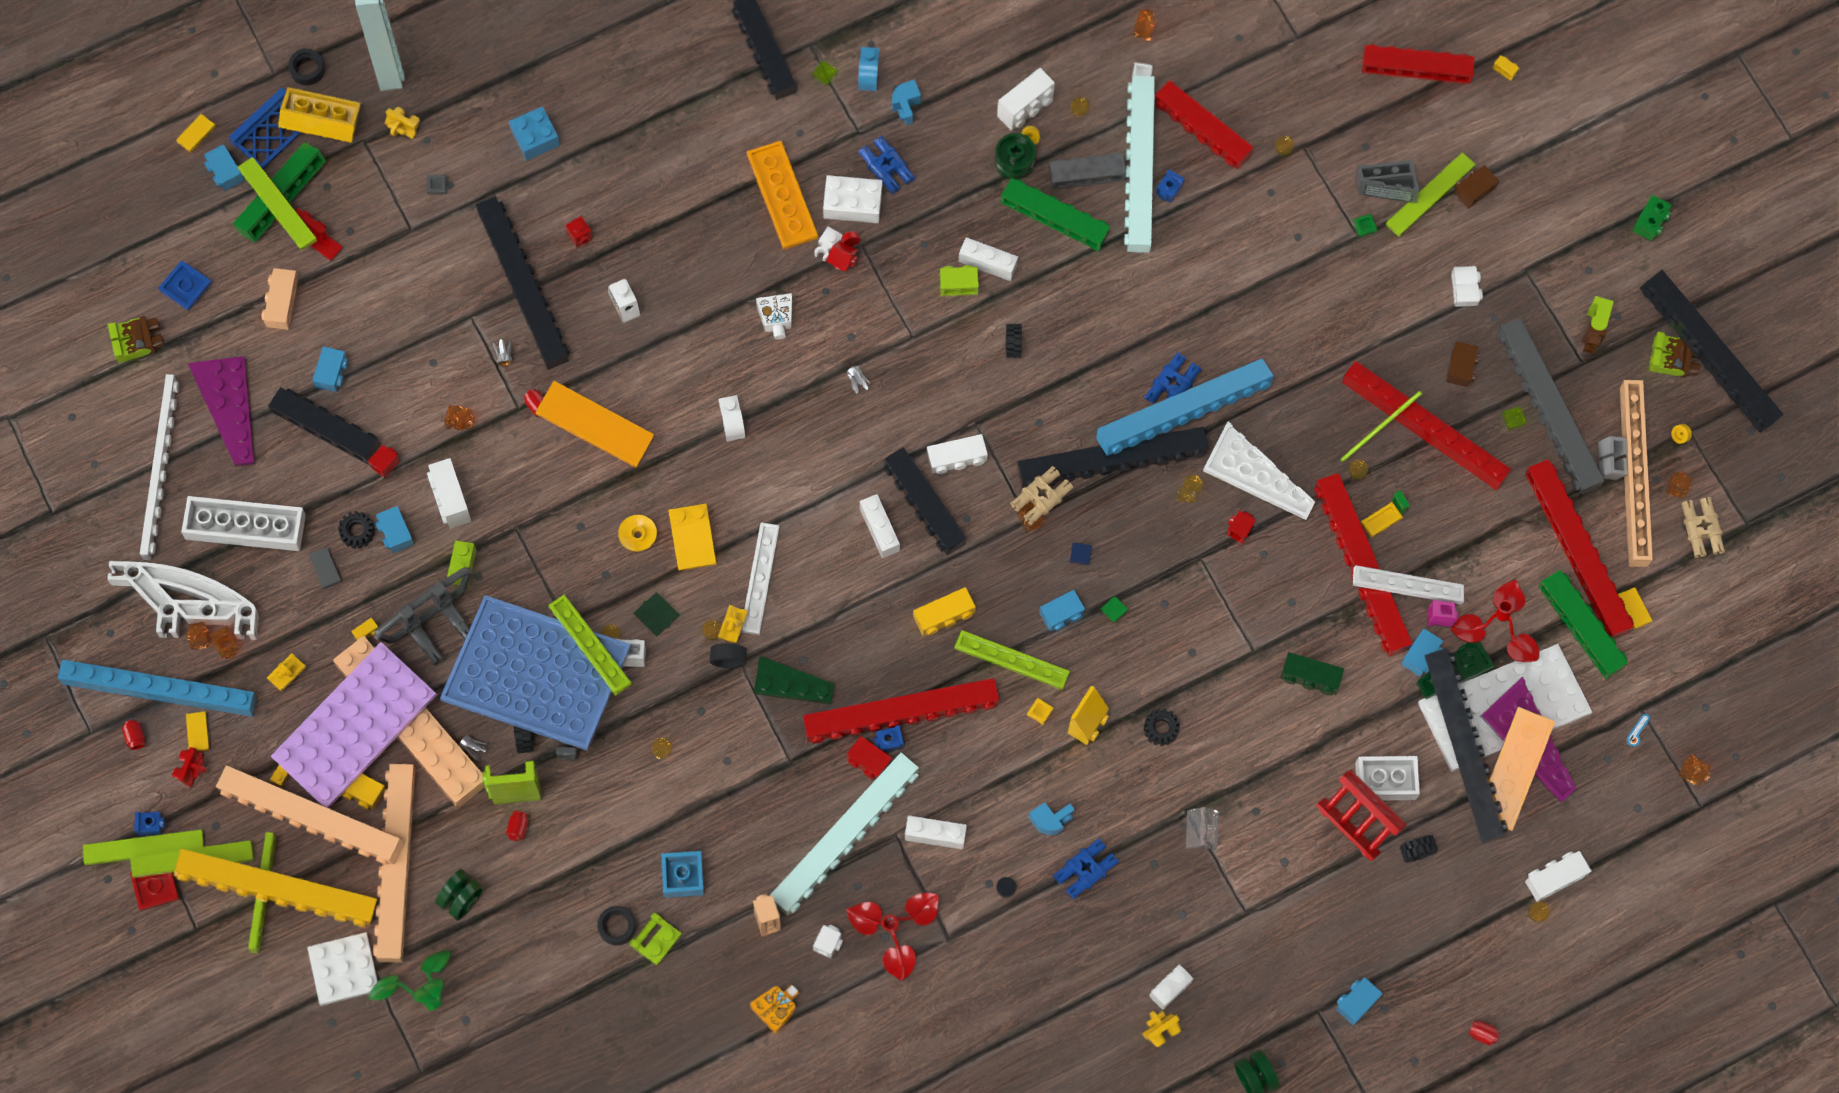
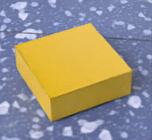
[1027,698,1054,725]

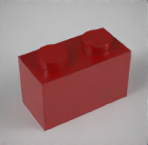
[847,736,892,780]

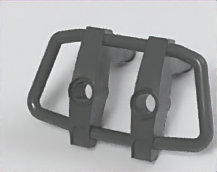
[374,567,471,666]

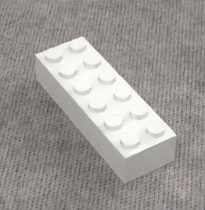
[181,496,306,551]

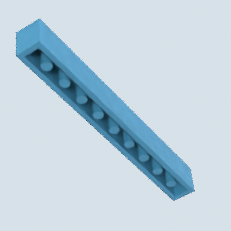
[1096,359,1274,456]
[58,660,257,717]

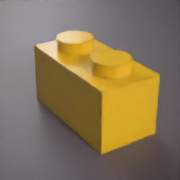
[1493,55,1519,80]
[351,618,378,640]
[270,765,290,788]

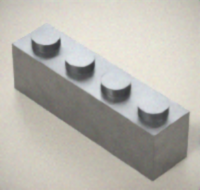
[1049,153,1126,190]

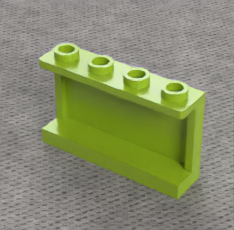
[482,761,541,805]

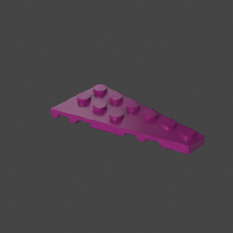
[187,356,255,467]
[1480,676,1576,803]

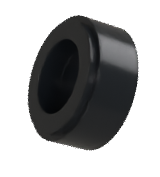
[996,877,1016,898]

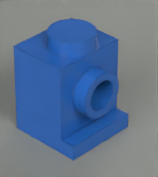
[1156,170,1184,203]
[873,725,904,753]
[135,812,166,836]

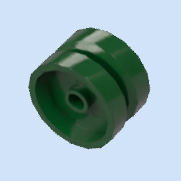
[995,133,1036,180]
[435,869,485,921]
[1234,1049,1280,1093]

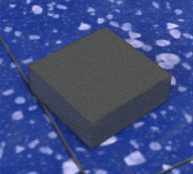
[427,175,447,195]
[556,747,577,760]

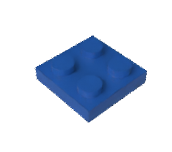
[158,260,212,311]

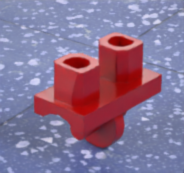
[172,747,207,787]

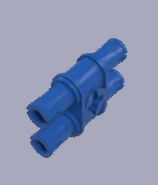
[858,136,916,194]
[1144,352,1202,404]
[1053,838,1119,900]

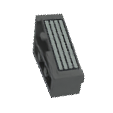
[1355,160,1419,203]

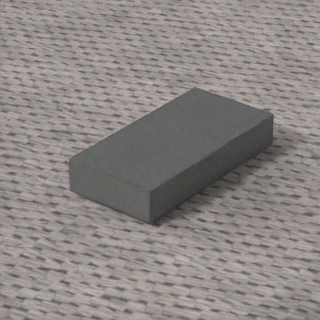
[309,547,341,590]

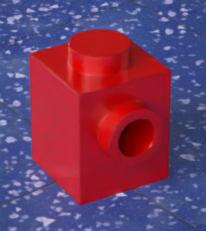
[565,216,593,248]
[826,241,858,271]
[368,445,400,479]
[1226,510,1256,544]

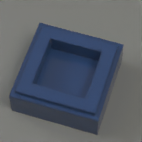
[1070,543,1092,565]

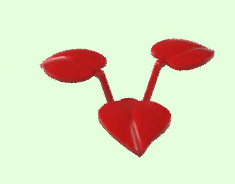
[1451,580,1540,662]
[847,893,939,981]

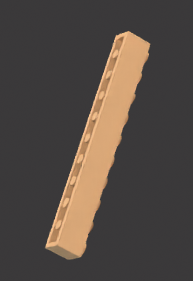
[1620,380,1653,567]
[373,764,416,963]
[216,766,404,865]

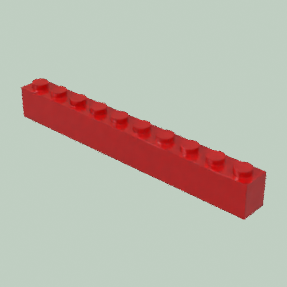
[1342,361,1511,491]
[1525,459,1634,639]
[1314,473,1413,657]
[803,678,999,744]

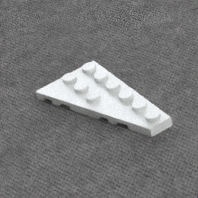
[1203,422,1315,520]

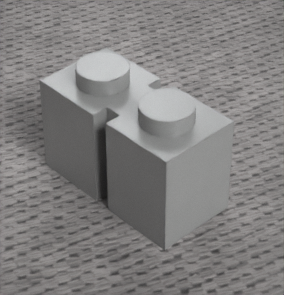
[1598,436,1628,480]

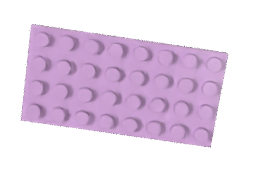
[271,642,437,808]

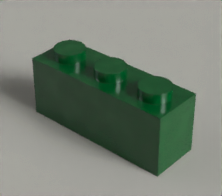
[1280,652,1344,696]

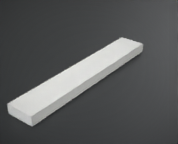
[741,522,780,636]
[1353,566,1464,605]

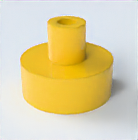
[1021,126,1040,145]
[1671,424,1692,444]

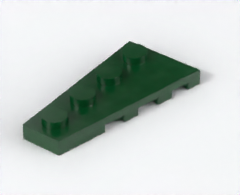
[1416,642,1495,700]
[754,656,834,704]

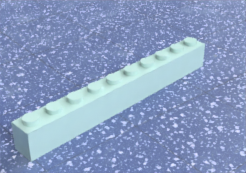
[355,0,405,91]
[1124,76,1154,253]
[771,753,919,916]

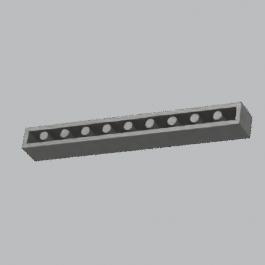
[1497,318,1604,495]

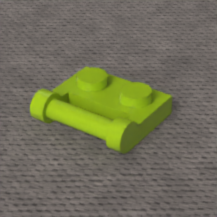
[629,912,682,966]

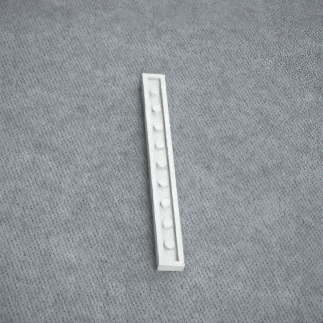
[140,374,179,561]

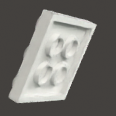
[307,932,378,1006]

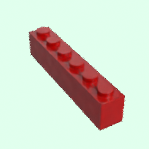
[1361,44,1474,84]
[1154,80,1254,170]

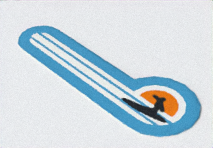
[1627,714,1650,747]

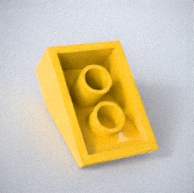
[668,504,716,571]
[1068,685,1110,745]

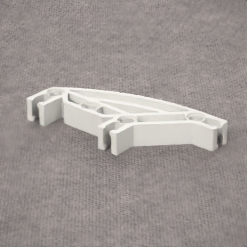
[107,561,259,640]

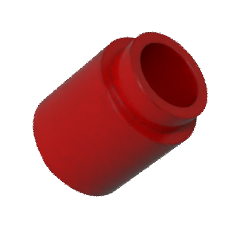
[524,389,544,417]
[121,720,146,750]
[505,811,529,842]
[1468,1020,1500,1046]

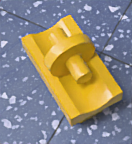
[385,107,420,139]
[718,605,748,644]
[267,653,306,692]
[1142,1011,1181,1047]

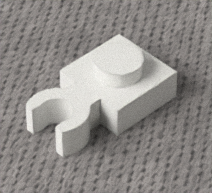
[814,227,843,262]

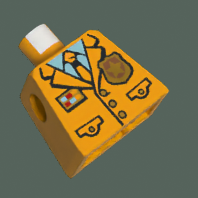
[750,985,799,1035]

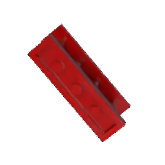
[1315,769,1407,861]

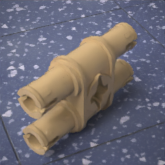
[1010,466,1073,525]
[1681,497,1725,558]

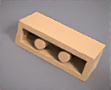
[262,268,298,330]
[753,894,781,936]

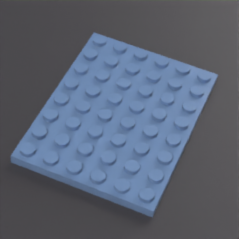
[440,595,631,751]

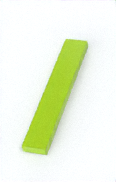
[1386,152,1476,237]
[237,157,317,251]
[548,594,632,696]
[954,630,1070,690]
[83,830,204,866]
[248,832,277,954]
[130,840,253,878]

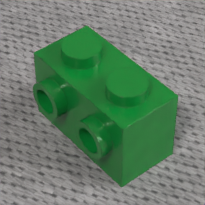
[1632,195,1672,241]

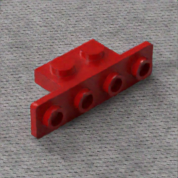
[275,208,342,261]

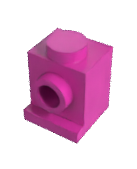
[1427,600,1458,627]

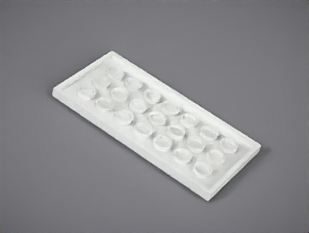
[1418,644,1592,772]

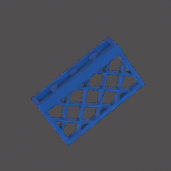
[229,87,302,169]

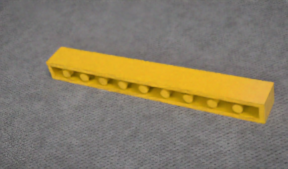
[174,849,377,927]

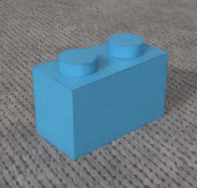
[204,144,244,191]
[312,347,349,392]
[375,506,414,554]
[1039,590,1085,632]
[1401,628,1443,677]
[1336,977,1383,1026]

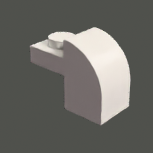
[718,395,745,441]

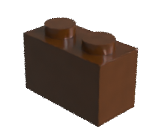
[1454,165,1499,209]
[1446,341,1480,387]

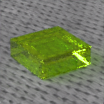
[812,60,837,86]
[1502,406,1527,431]

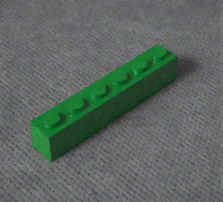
[232,142,326,243]
[1000,178,1110,252]
[1538,570,1628,680]

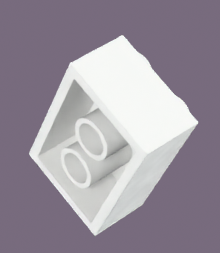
[997,68,1055,131]
[823,176,882,223]
[427,458,471,529]
[1355,756,1420,800]

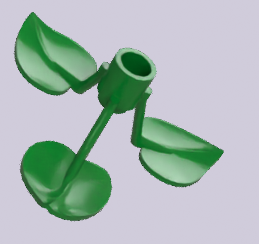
[368,950,451,1011]

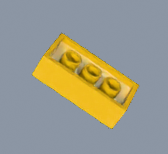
[278,87,361,143]

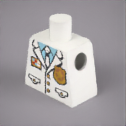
[608,279,640,323]
[756,293,792,340]

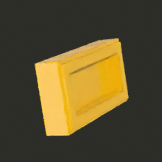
[176,114,216,153]
[1360,502,1403,538]
[1618,587,1652,630]
[186,711,210,752]

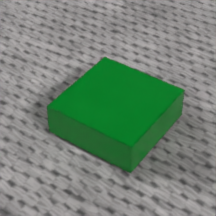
[1353,214,1377,238]
[1392,490,1410,515]
[1100,596,1128,623]

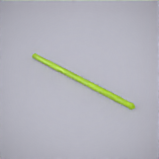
[1341,391,1422,461]

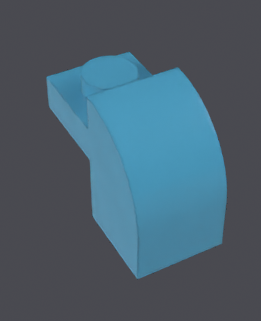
[858,47,879,91]
[892,80,921,125]
[1028,802,1075,835]

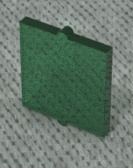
[633,592,680,637]

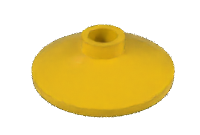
[618,515,657,552]

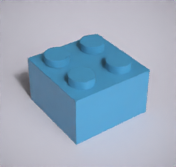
[509,106,560,161]
[661,851,704,898]

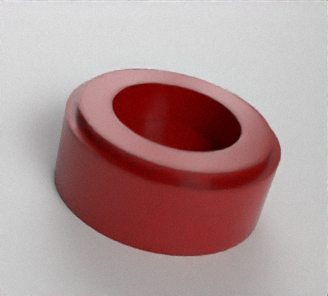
[841,231,860,247]

